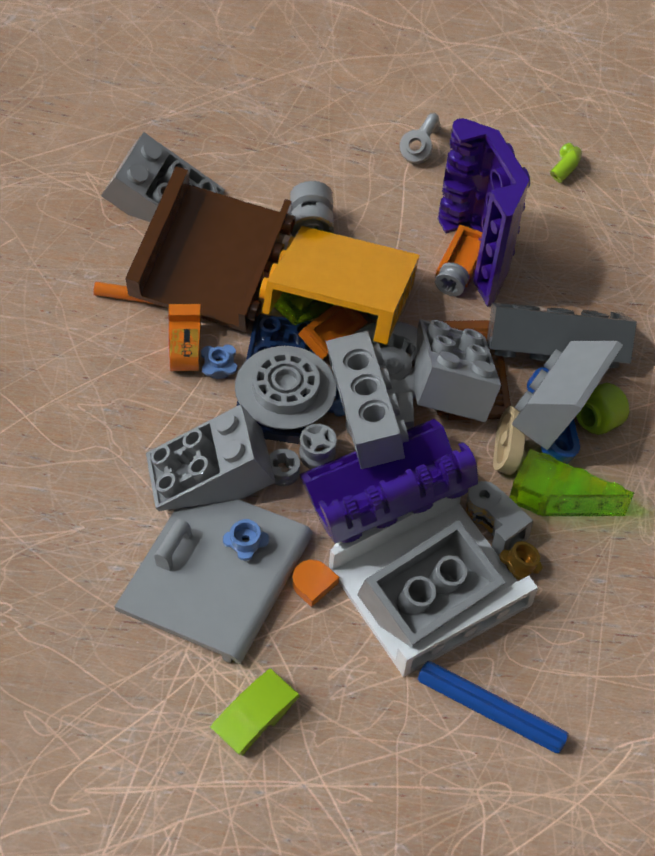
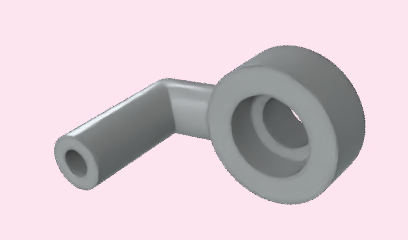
[400,113,441,164]

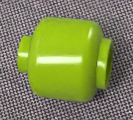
[576,383,630,435]

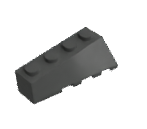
[487,303,637,368]

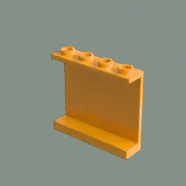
[259,226,420,344]

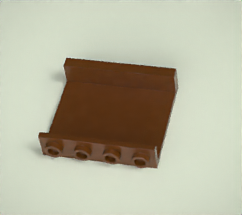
[125,166,296,332]

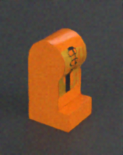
[168,304,201,371]

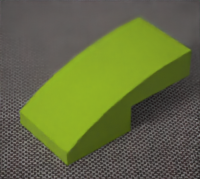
[210,668,301,756]

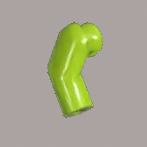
[550,143,582,183]

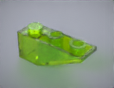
[509,449,634,516]

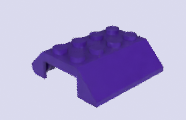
[438,118,530,307]
[299,419,478,544]

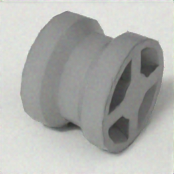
[299,424,337,469]

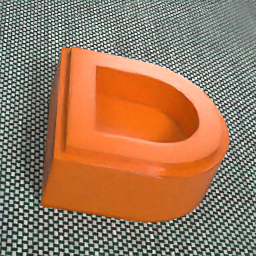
[292,560,339,607]

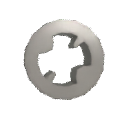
[435,263,470,296]
[269,449,300,486]

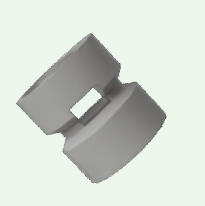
[290,181,334,237]

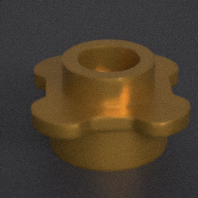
[499,541,543,580]

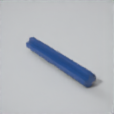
[418,661,568,753]

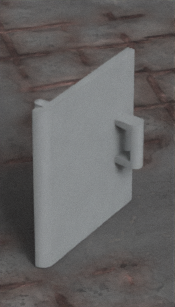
[114,499,313,664]

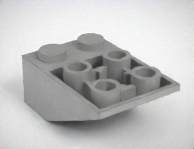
[101,132,225,222]
[413,319,501,422]
[146,404,275,511]

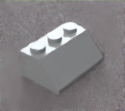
[512,341,623,450]
[357,520,506,647]

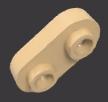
[493,406,527,475]

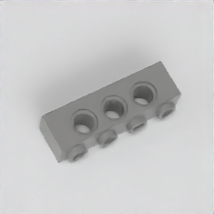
[326,330,409,469]

